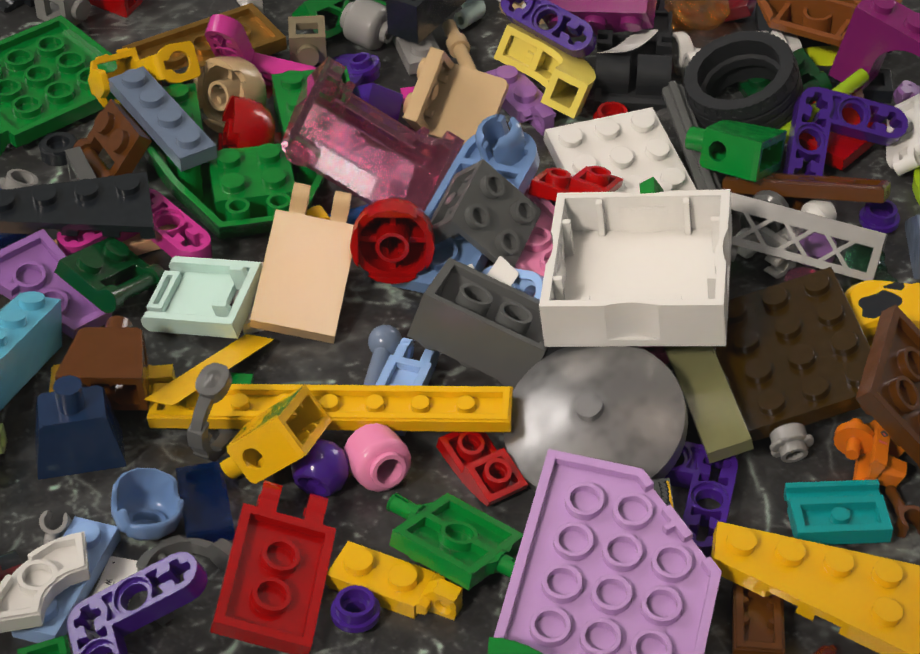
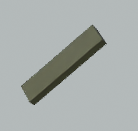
[663,346,754,463]

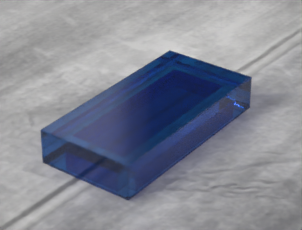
[175,461,235,543]

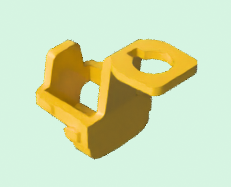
[88,41,201,108]

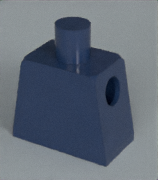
[35,375,126,480]

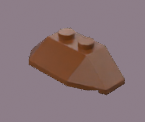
[756,0,903,47]

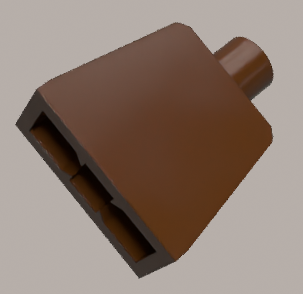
[55,315,149,411]

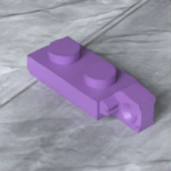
[484,65,556,136]

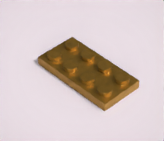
[122,3,287,87]

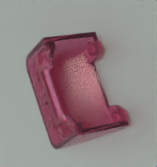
[281,57,464,211]

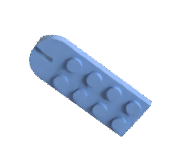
[391,114,540,293]

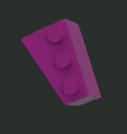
[542,0,657,38]

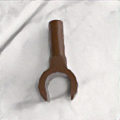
[885,485,920,538]

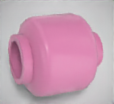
[344,423,411,492]

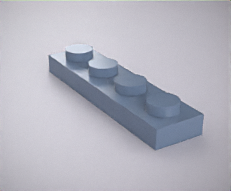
[108,66,217,172]

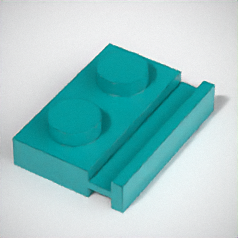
[783,479,893,545]

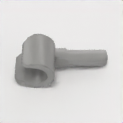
[39,510,72,545]

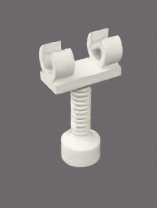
[735,199,837,279]

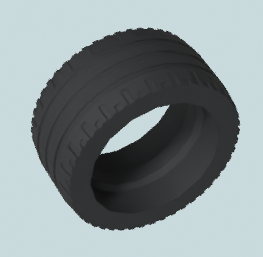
[683,31,804,129]

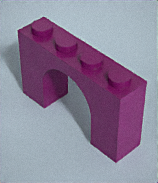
[828,0,920,91]

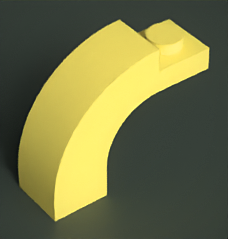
[494,23,596,119]

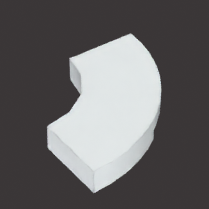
[0,531,90,633]

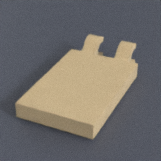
[249,182,353,344]

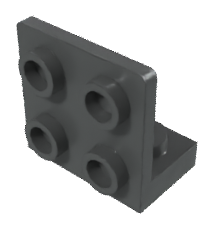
[431,159,541,267]

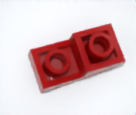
[528,166,623,201]
[436,432,528,507]

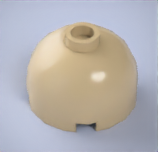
[193,56,267,133]

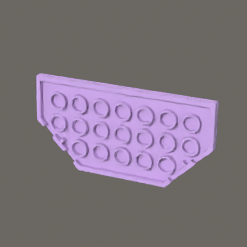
[494,449,722,654]

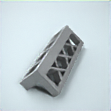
[730,192,888,281]

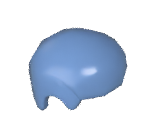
[111,468,184,541]

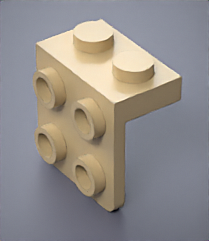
[403,47,509,146]

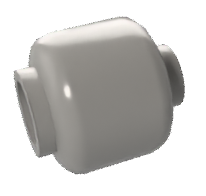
[340,0,394,50]

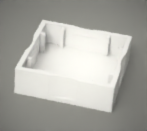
[539,189,732,347]

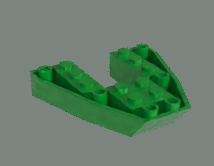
[137,66,352,239]

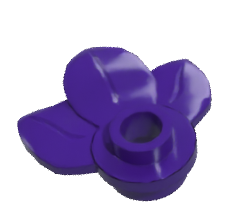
[317,52,381,87]

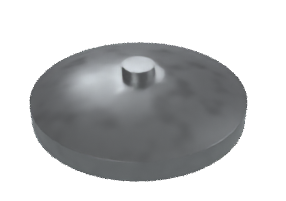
[503,346,688,493]

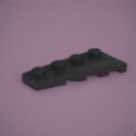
[0,172,156,239]

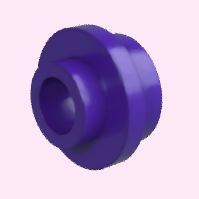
[859,200,900,233]
[331,585,380,633]

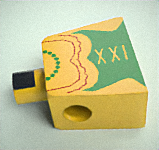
[219,384,332,484]

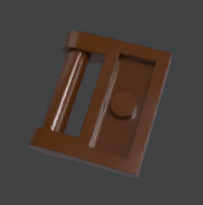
[73,99,152,178]

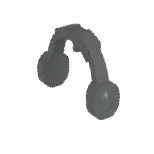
[187,363,241,462]
[136,535,232,625]

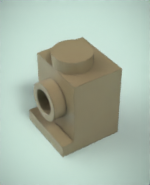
[288,15,327,66]

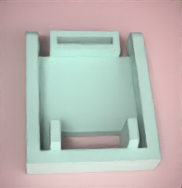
[141,256,262,339]

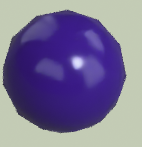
[291,439,350,497]

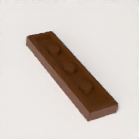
[722,173,891,203]

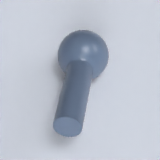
[363,325,402,385]

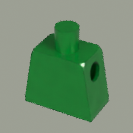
[685,120,787,182]

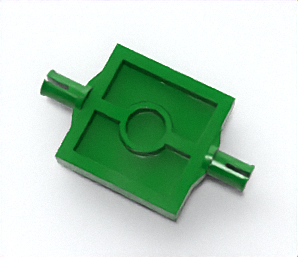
[386,492,523,590]

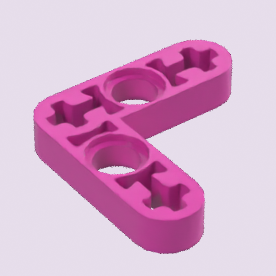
[205,14,318,87]
[57,188,212,258]

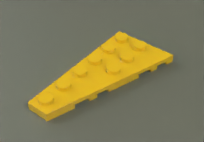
[711,521,920,654]

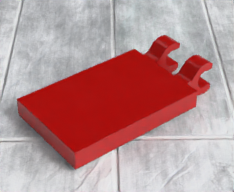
[210,480,337,654]

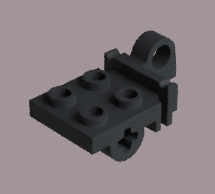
[593,10,672,115]

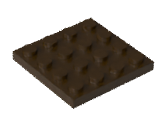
[713,267,871,442]

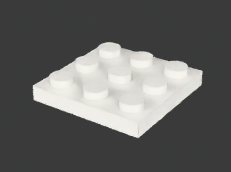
[543,107,697,192]

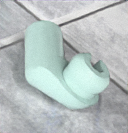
[453,0,486,29]

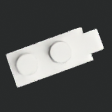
[886,93,920,176]

